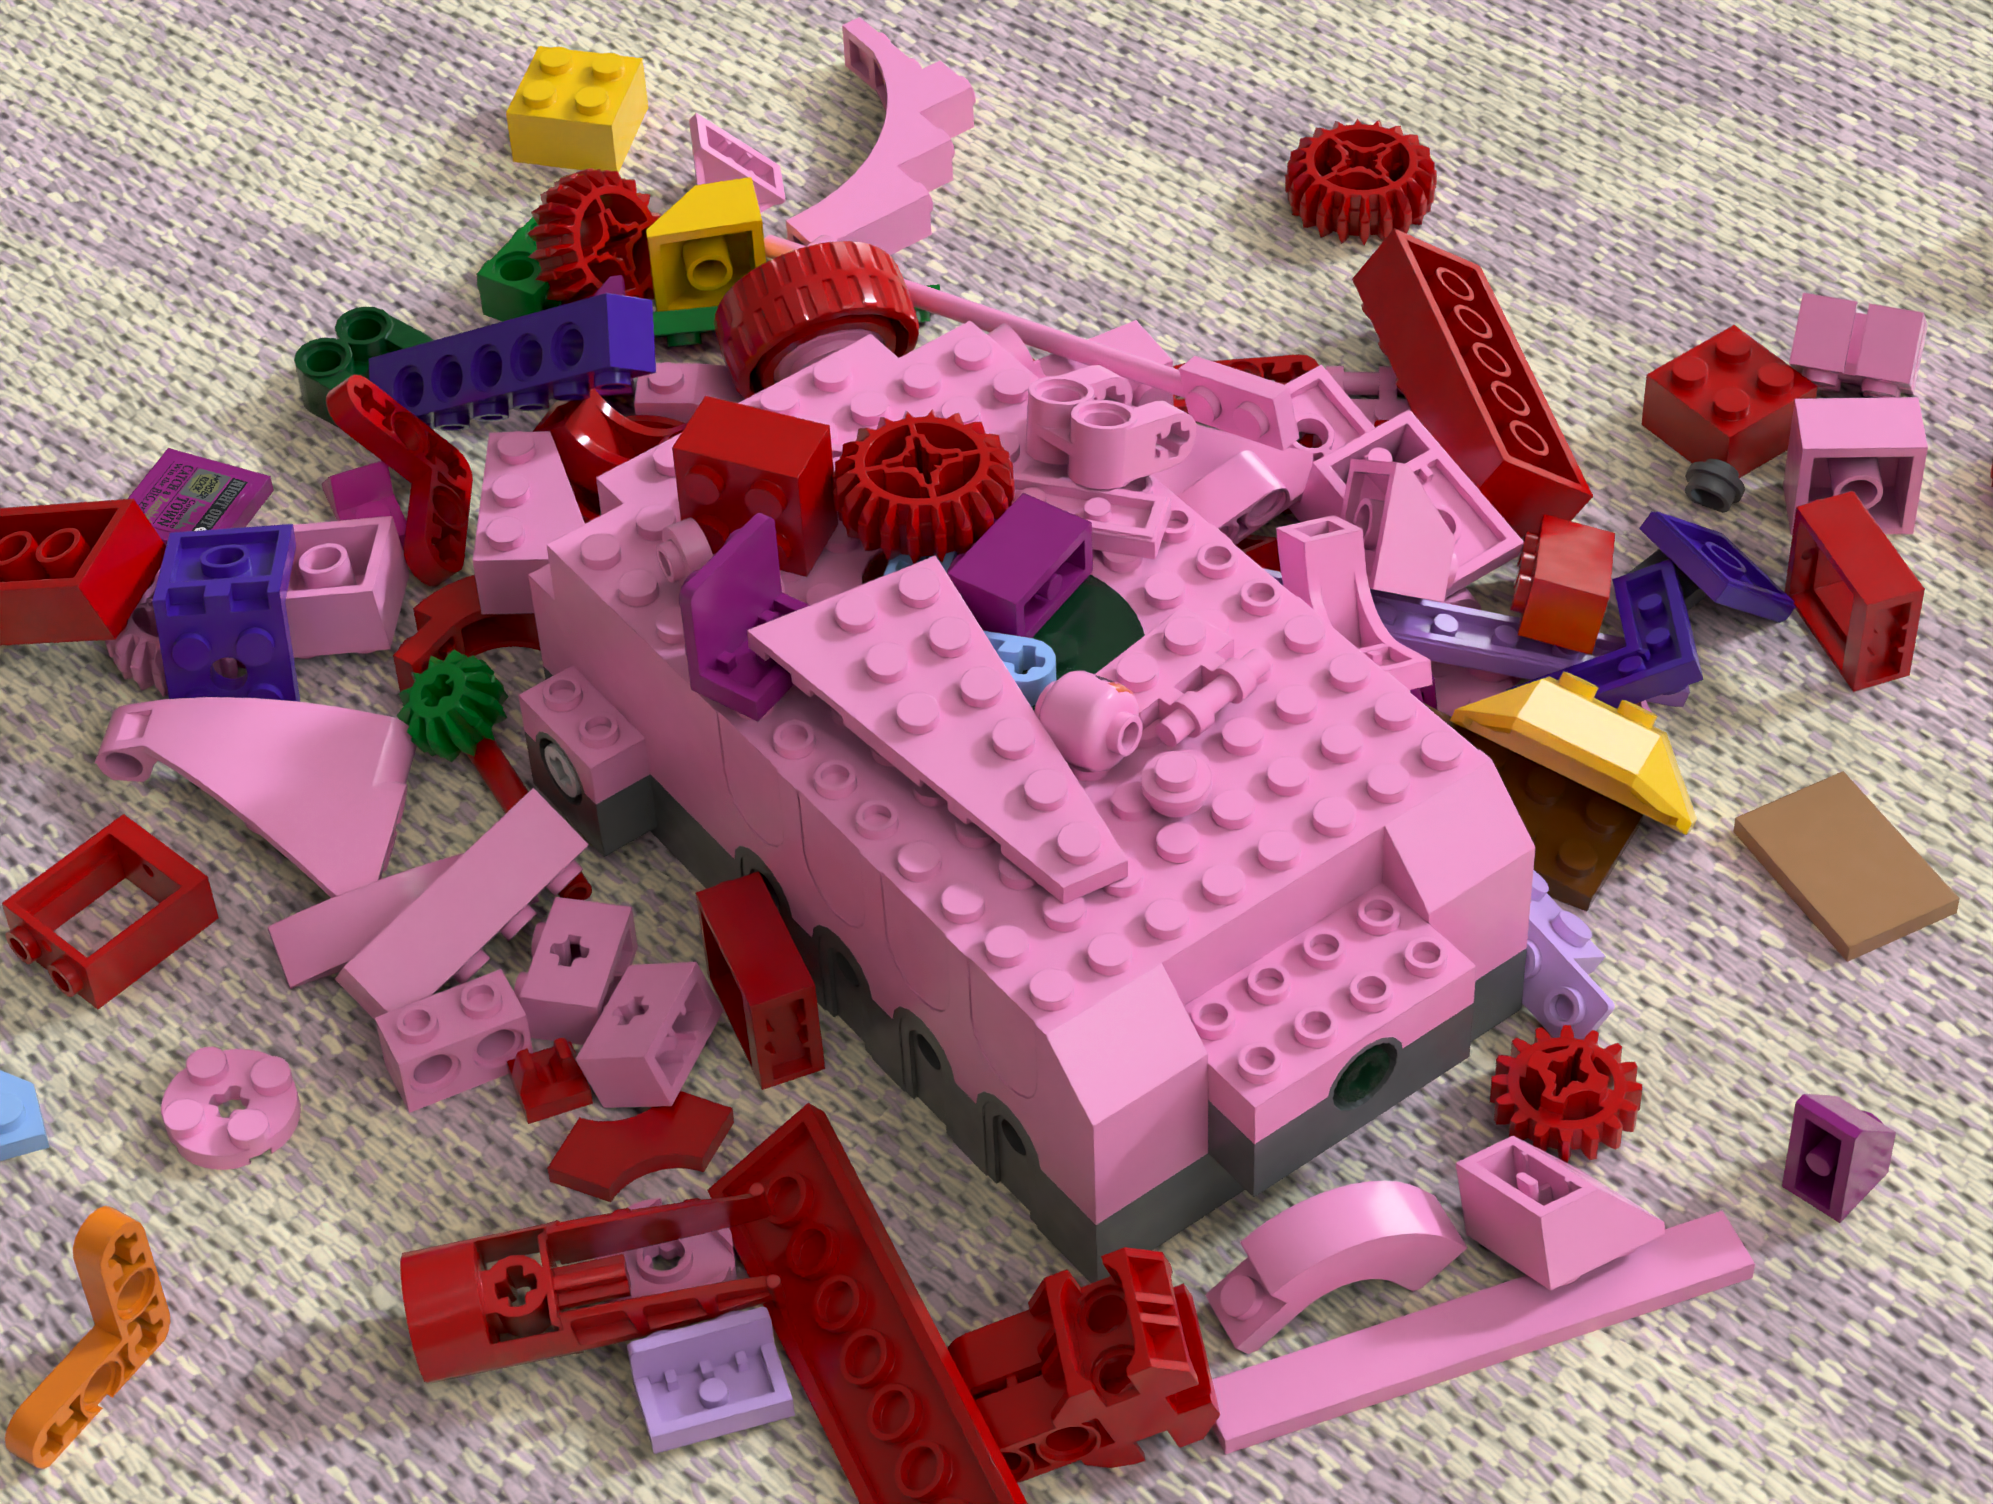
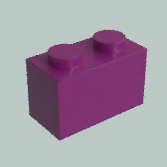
[947,493,1093,638]

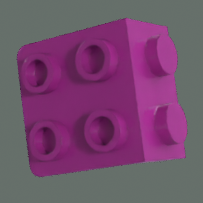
[679,513,810,722]

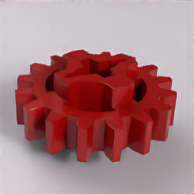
[1490,1025,1642,1163]

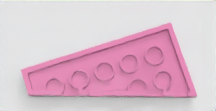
[747,556,1128,904]

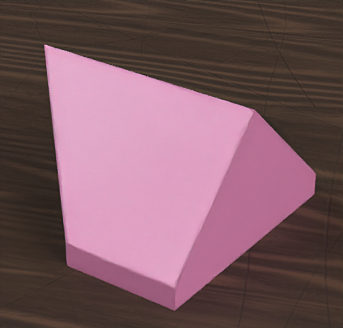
[689,113,786,213]

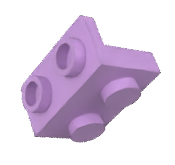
[627,1307,795,1454]

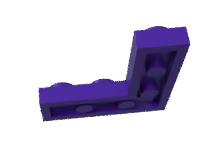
[1506,559,1704,709]

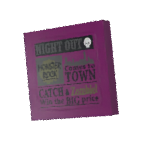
[128,448,274,545]

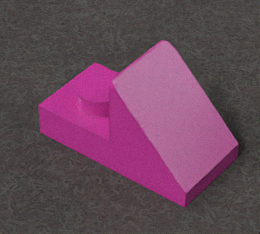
[322,461,407,550]

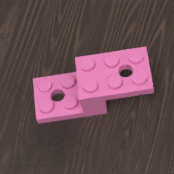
[1225,365,1524,602]

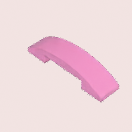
[268,853,539,989]

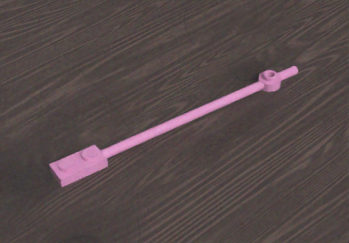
[764,235,1299,451]

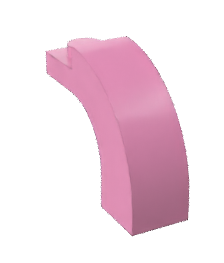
[1276,515,1433,690]
[1205,1181,1468,1354]

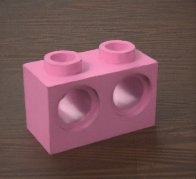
[375,969,533,1113]

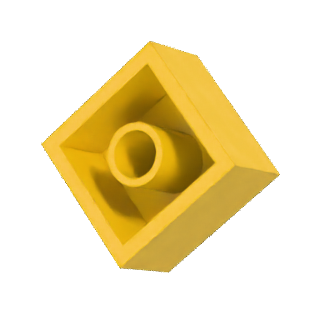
[506,46,649,172]

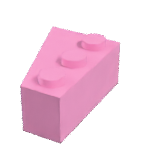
[473,431,585,614]

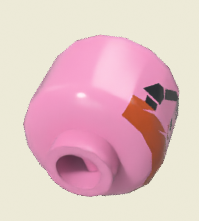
[1034,671,1143,772]

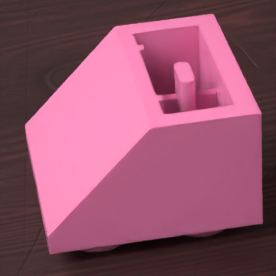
[1456,1136,1666,1291]

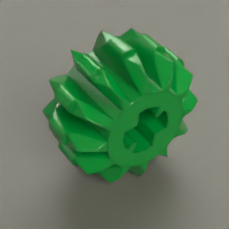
[397,650,509,763]

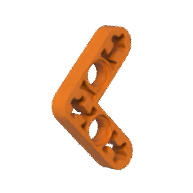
[5,1206,171,1469]

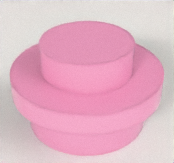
[1141,751,1212,817]

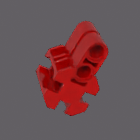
[947,1247,1220,1483]

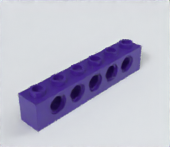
[369,293,656,431]

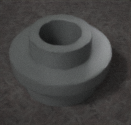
[1685,459,1745,513]

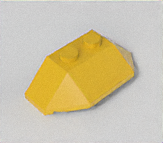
[1450,671,1697,835]

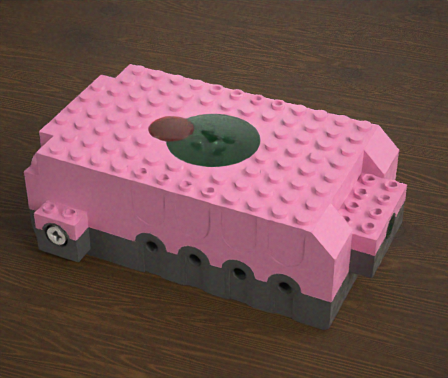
[518,321,1535,1283]

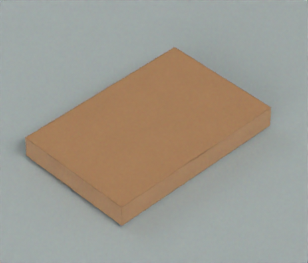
[1733,771,1960,962]

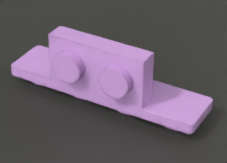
[1522,870,1615,1040]

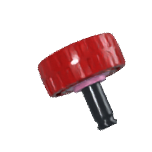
[714,241,919,399]

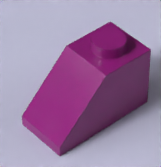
[1782,1094,1896,1223]

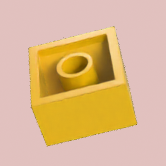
[646,177,766,312]

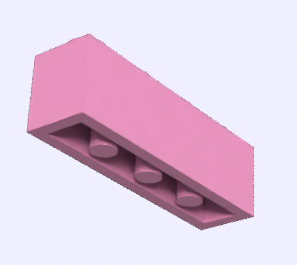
[335,788,589,1020]

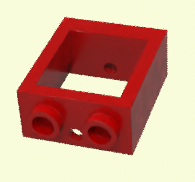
[1784,491,1925,692]
[2,814,219,1010]
[695,871,825,1090]

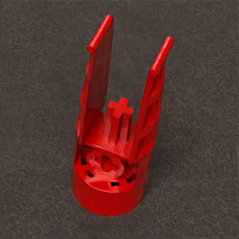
[400,1183,788,1384]

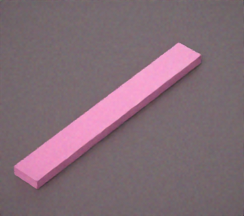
[1212,1210,1755,1455]

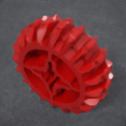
[1285,118,1437,246]
[527,168,661,305]
[832,409,1015,564]

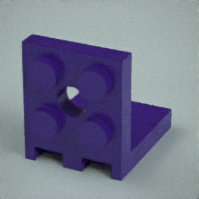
[152,524,301,702]

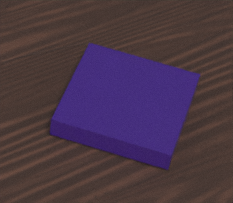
[1639,511,1796,623]

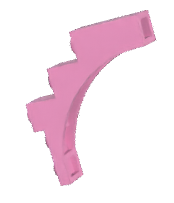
[786,17,976,255]

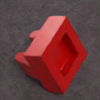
[506,1038,593,1124]

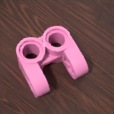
[1025,365,1197,489]

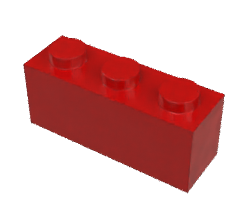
[1510,514,1615,655]

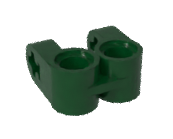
[294,306,434,430]

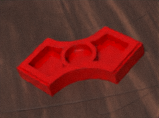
[547,1091,734,1202]

